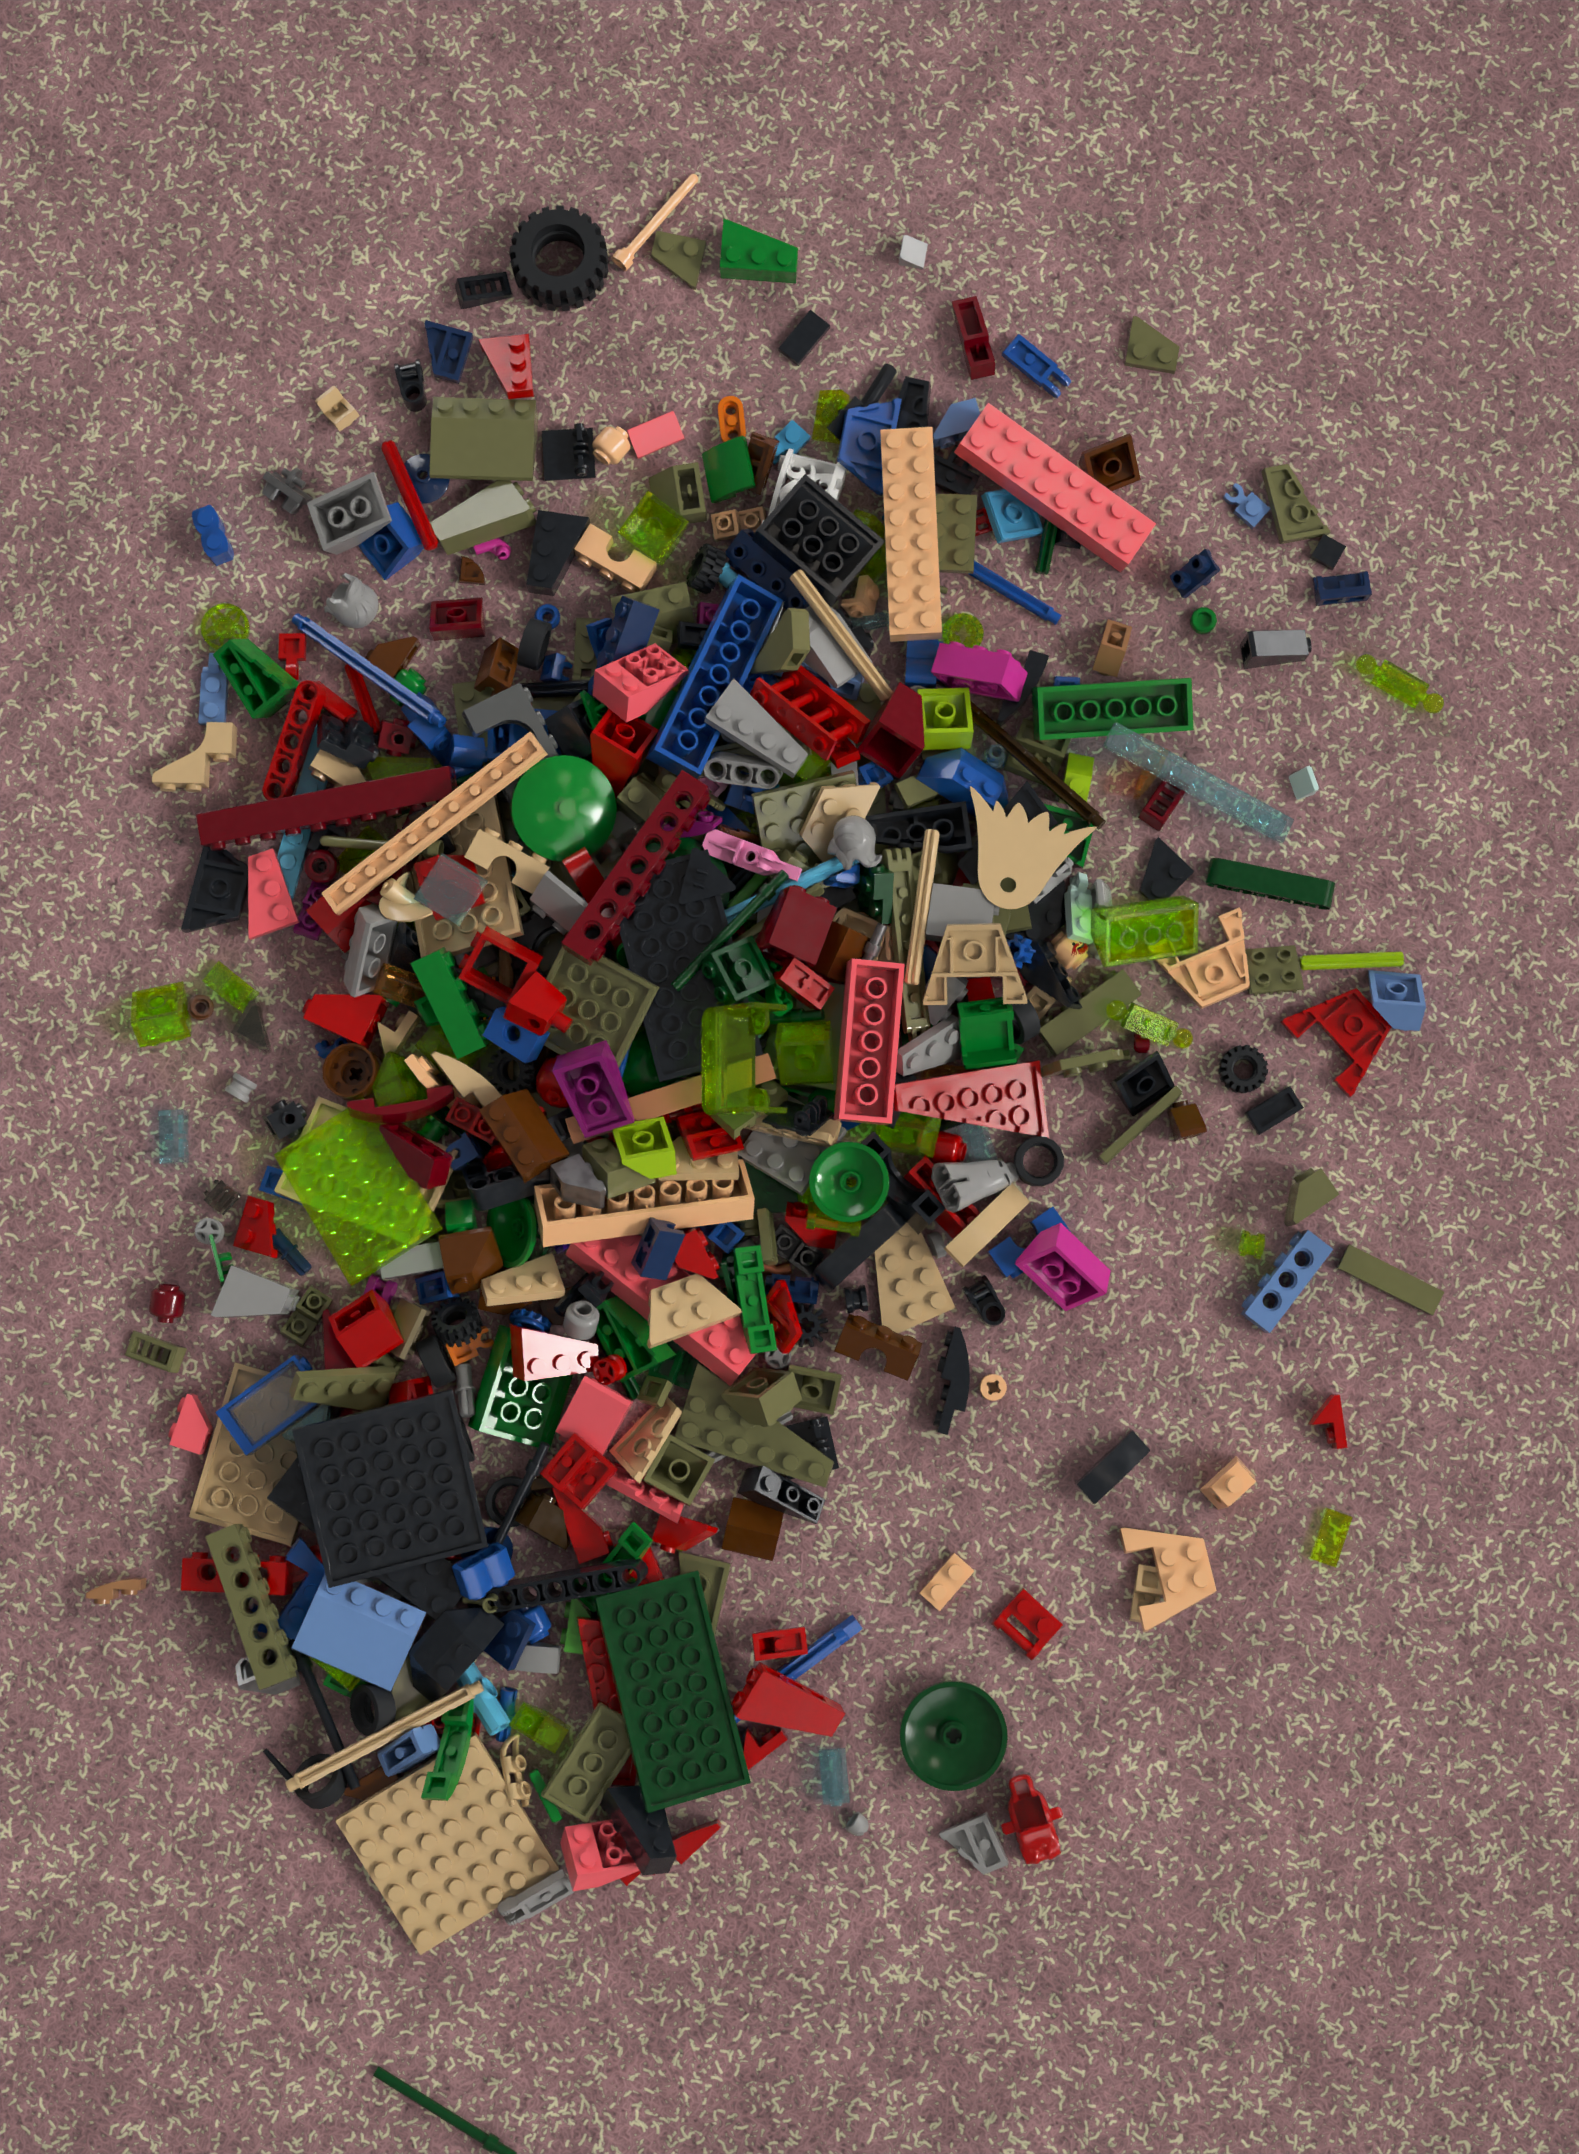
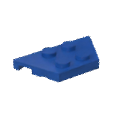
[837,398,902,496]

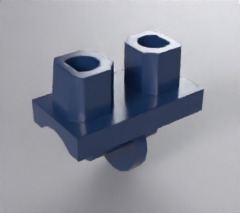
[1170,549,1221,598]

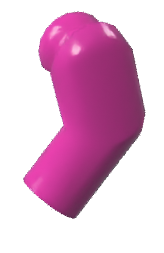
[474,538,511,560]

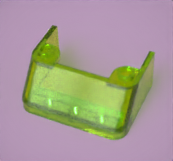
[702,1002,787,1115]

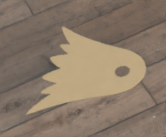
[970,786,1097,909]

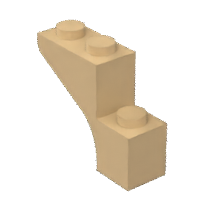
[152,722,237,792]

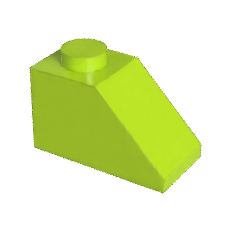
[1059,752,1094,804]

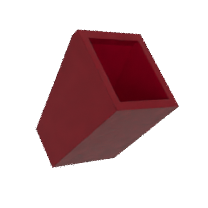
[857,682,925,779]

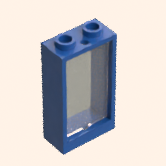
[215,1355,320,1456]

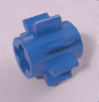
[1007,934,1036,968]

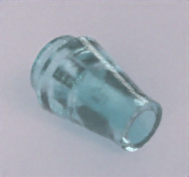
[982,744,1007,771]

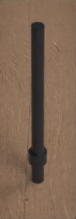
[491,1441,550,1544]
[289,1639,361,1790]

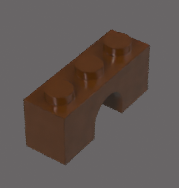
[834,1314,922,1381]

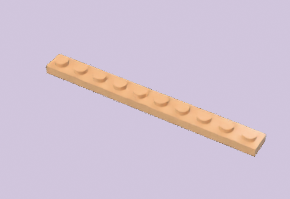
[322,732,548,915]

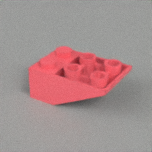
[593,643,689,722]
[560,1819,640,1891]

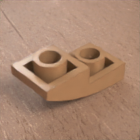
[86,1578,146,1604]

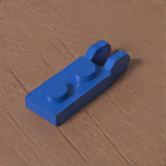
[1002,334,1071,399]

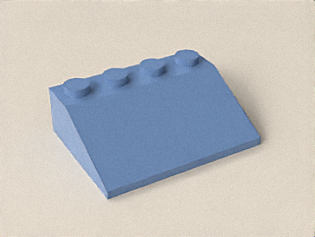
[291,1575,426,1692]

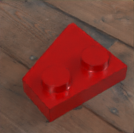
[233,1196,278,1259]
[766,1280,803,1354]

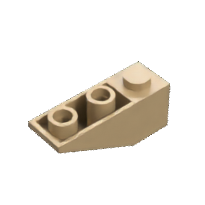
[308,749,366,788]

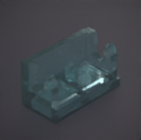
[158,1109,189,1165]

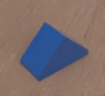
[415,1271,460,1305]

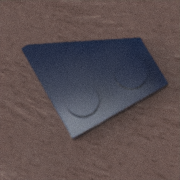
[424,320,474,384]
[484,1609,536,1671]

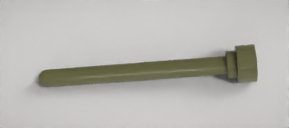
[320,836,444,858]

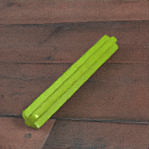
[1300,952,1404,970]

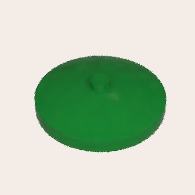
[510,755,617,862]

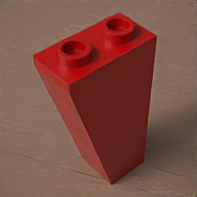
[732,1662,845,1737]

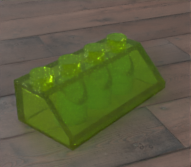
[1091,895,1199,968]

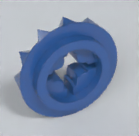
[509,1309,552,1332]

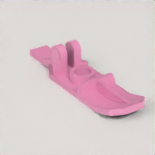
[702,829,802,882]

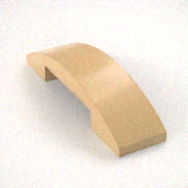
[944,1183,1030,1268]

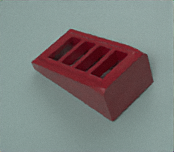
[1138,772,1189,831]

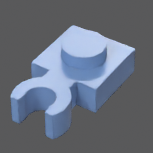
[1223,483,1271,529]

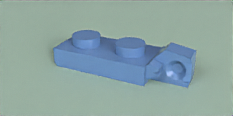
[198,653,228,725]

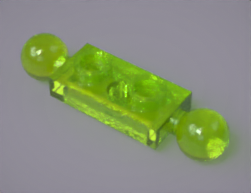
[1356,654,1444,714]
[1106,1000,1193,1049]

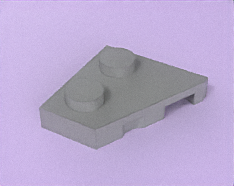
[939,1812,1009,1875]

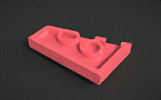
[248,848,300,940]

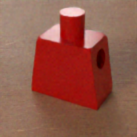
[503,971,573,1036]

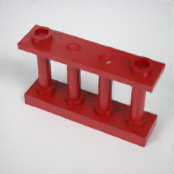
[750,665,871,761]

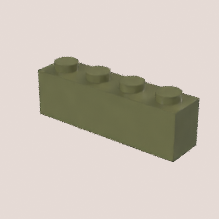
[1038,969,1142,1057]

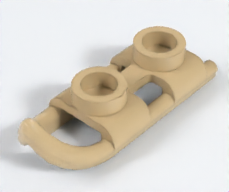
[500,1733,532,1807]

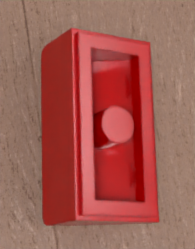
[307,681,358,725]

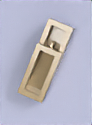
[430,1051,502,1107]

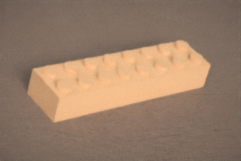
[880,427,942,642]
[534,1159,755,1247]

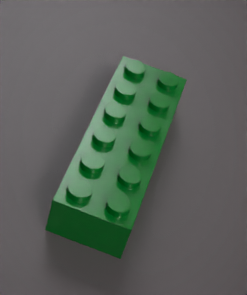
[1032,678,1194,740]

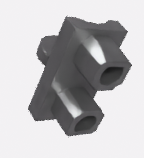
[262,468,313,514]

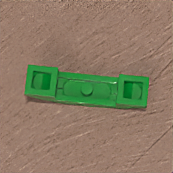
[734,1245,777,1354]
[579,1522,653,1613]
[421,1699,474,1801]

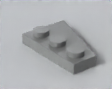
[896,1015,961,1076]

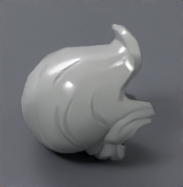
[324,573,379,629]
[827,815,882,870]

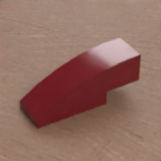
[952,296,996,380]

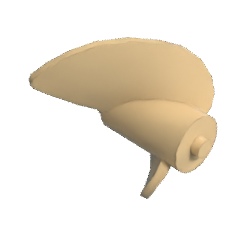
[379,871,433,922]

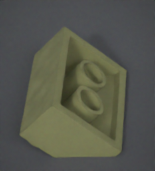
[610,582,695,644]

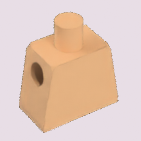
[1200,1456,1256,1510]

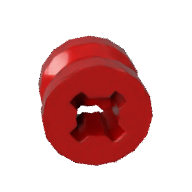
[593,1354,627,1385]

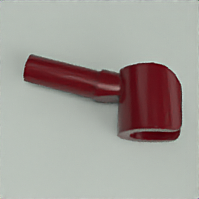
[1130,1017,1150,1053]

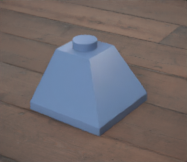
[1368,970,1426,1031]

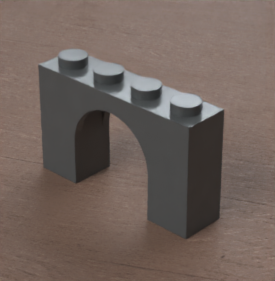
[462,683,558,805]

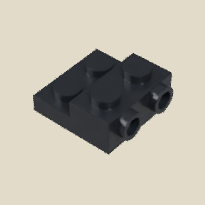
[317,714,379,770]

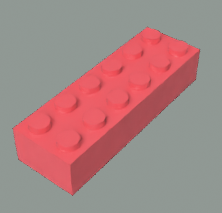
[833,958,905,1125]

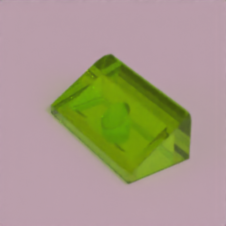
[812,389,850,444]

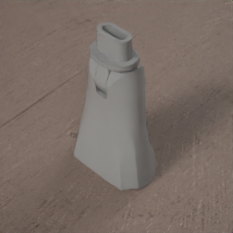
[931,1160,1019,1213]

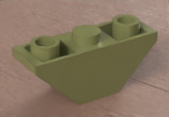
[750,608,810,674]

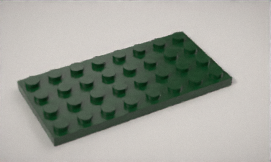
[594,1570,751,1813]

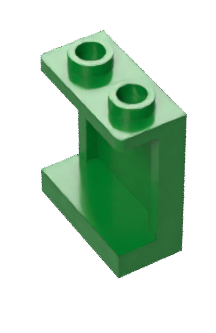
[957,997,1017,1069]

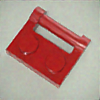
[991,1588,1063,1660]

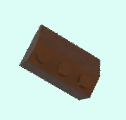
[479,1089,570,1183]

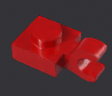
[278,633,307,680]

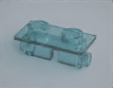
[819,1748,850,1806]

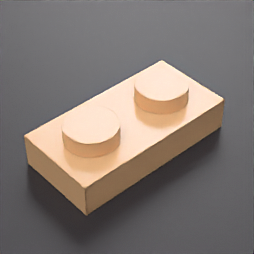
[919,1553,974,1611]

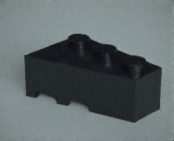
[600,1785,677,1875]

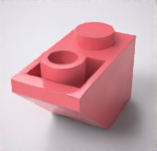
[168,1393,213,1455]

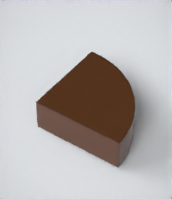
[459,556,485,585]

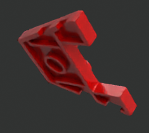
[1280,988,1391,1098]

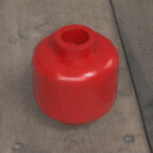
[926,1131,967,1164]

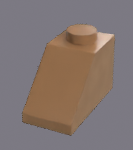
[1092,619,1132,677]

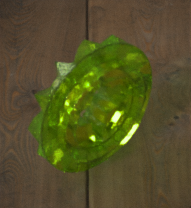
[942,613,984,648]

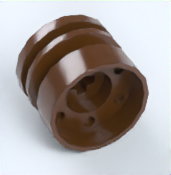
[322,1043,389,1102]

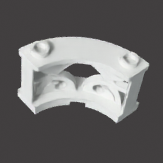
[762,448,847,523]

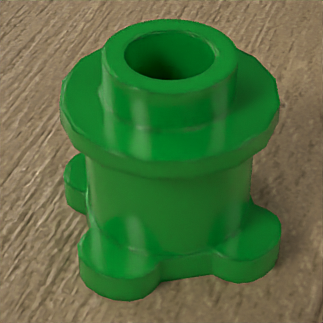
[416,1115,450,1143]

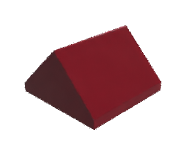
[429,597,486,641]

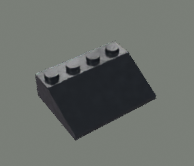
[752,474,885,607]

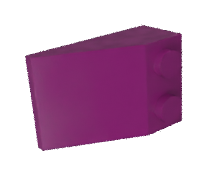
[552,1040,635,1138]

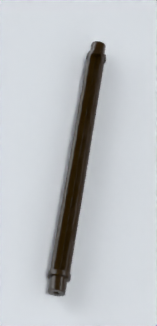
[970,700,1106,830]

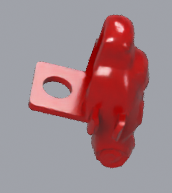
[1001,1774,1063,1864]

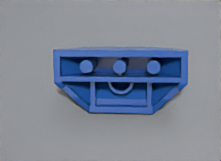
[916,748,1009,817]

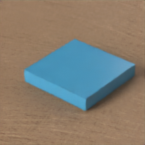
[981,489,1043,544]

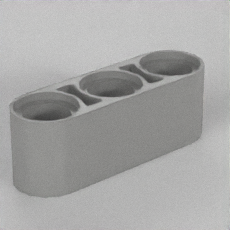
[704,752,783,789]

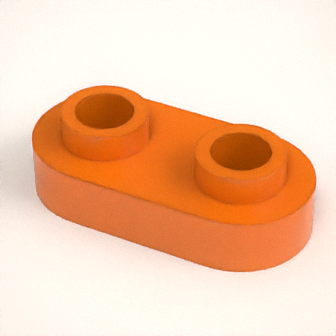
[718,396,746,443]

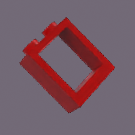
[458,926,543,1004]

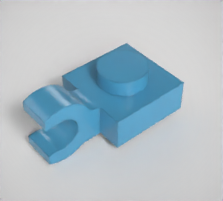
[773,420,811,465]

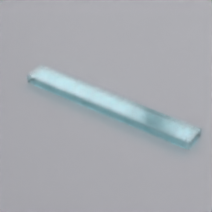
[1103,722,1294,843]

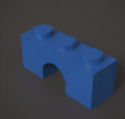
[987,1207,1071,1279]

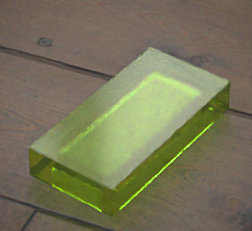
[1310,1508,1353,1568]

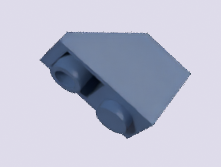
[933,398,980,449]

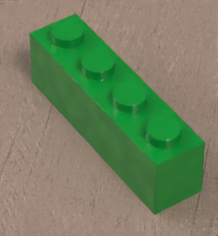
[410,947,491,1059]

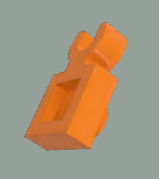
[445,1326,494,1366]

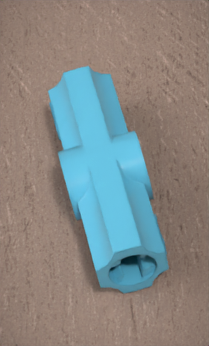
[456,1662,511,1736]

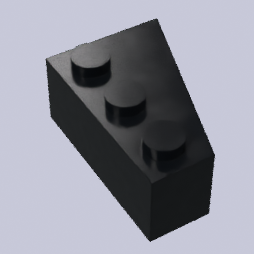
[526,510,590,596]

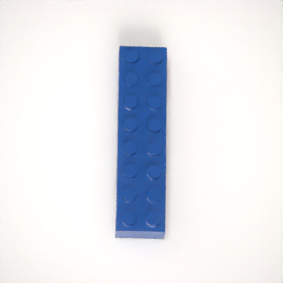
[646,574,783,779]

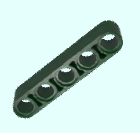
[1205,858,1335,910]

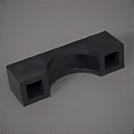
[861,1131,946,1234]

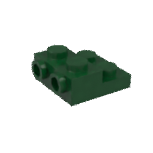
[853,863,894,924]
[702,935,776,1007]

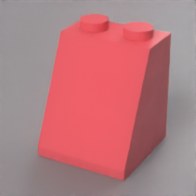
[555,1375,634,1455]

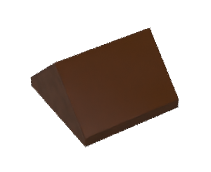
[1078,433,1141,491]
[809,921,870,985]
[721,1497,784,1561]

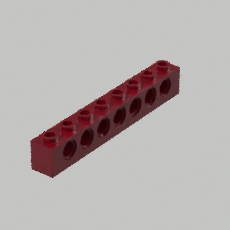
[561,770,711,966]

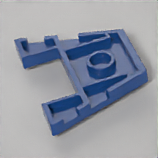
[250,1536,325,1640]

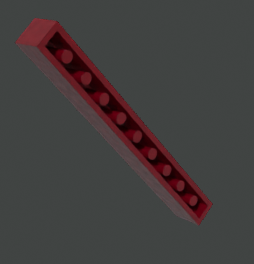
[196,766,458,851]

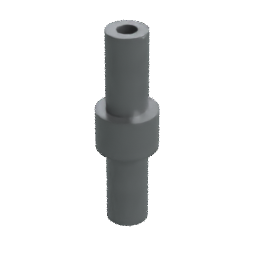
[862,923,887,961]

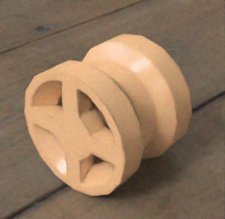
[979,1374,1007,1401]

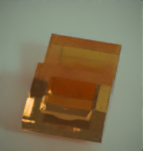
[1133,747,1168,800]

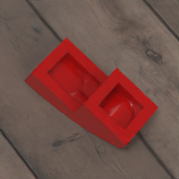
[819,721,860,769]

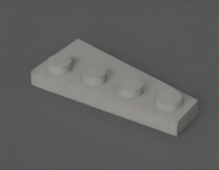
[704,679,808,778]

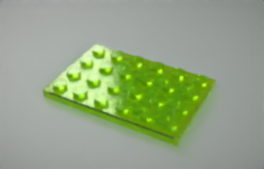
[274,1098,443,1286]

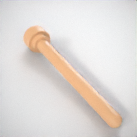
[611,174,698,271]

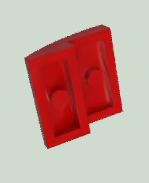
[676,1111,744,1161]
[540,1433,618,1510]

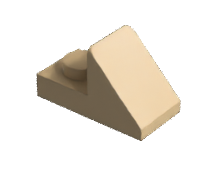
[377,1010,421,1062]

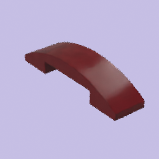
[347,1085,455,1123]

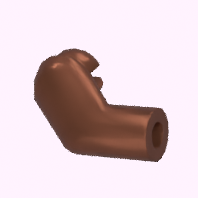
[762,1261,792,1278]

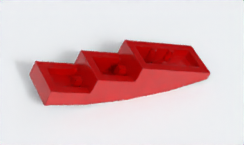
[620,1819,721,1886]

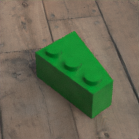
[720,218,798,283]
[213,639,299,719]
[596,1296,676,1383]

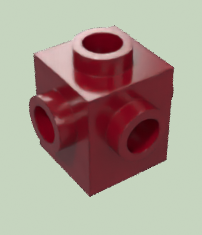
[376,718,417,757]

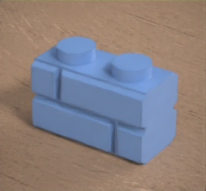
[377,1724,441,1777]

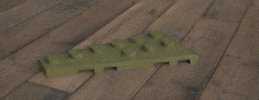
[675,1363,834,1488]

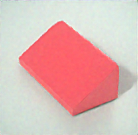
[627,411,685,459]

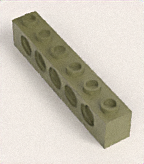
[205,1524,297,1690]

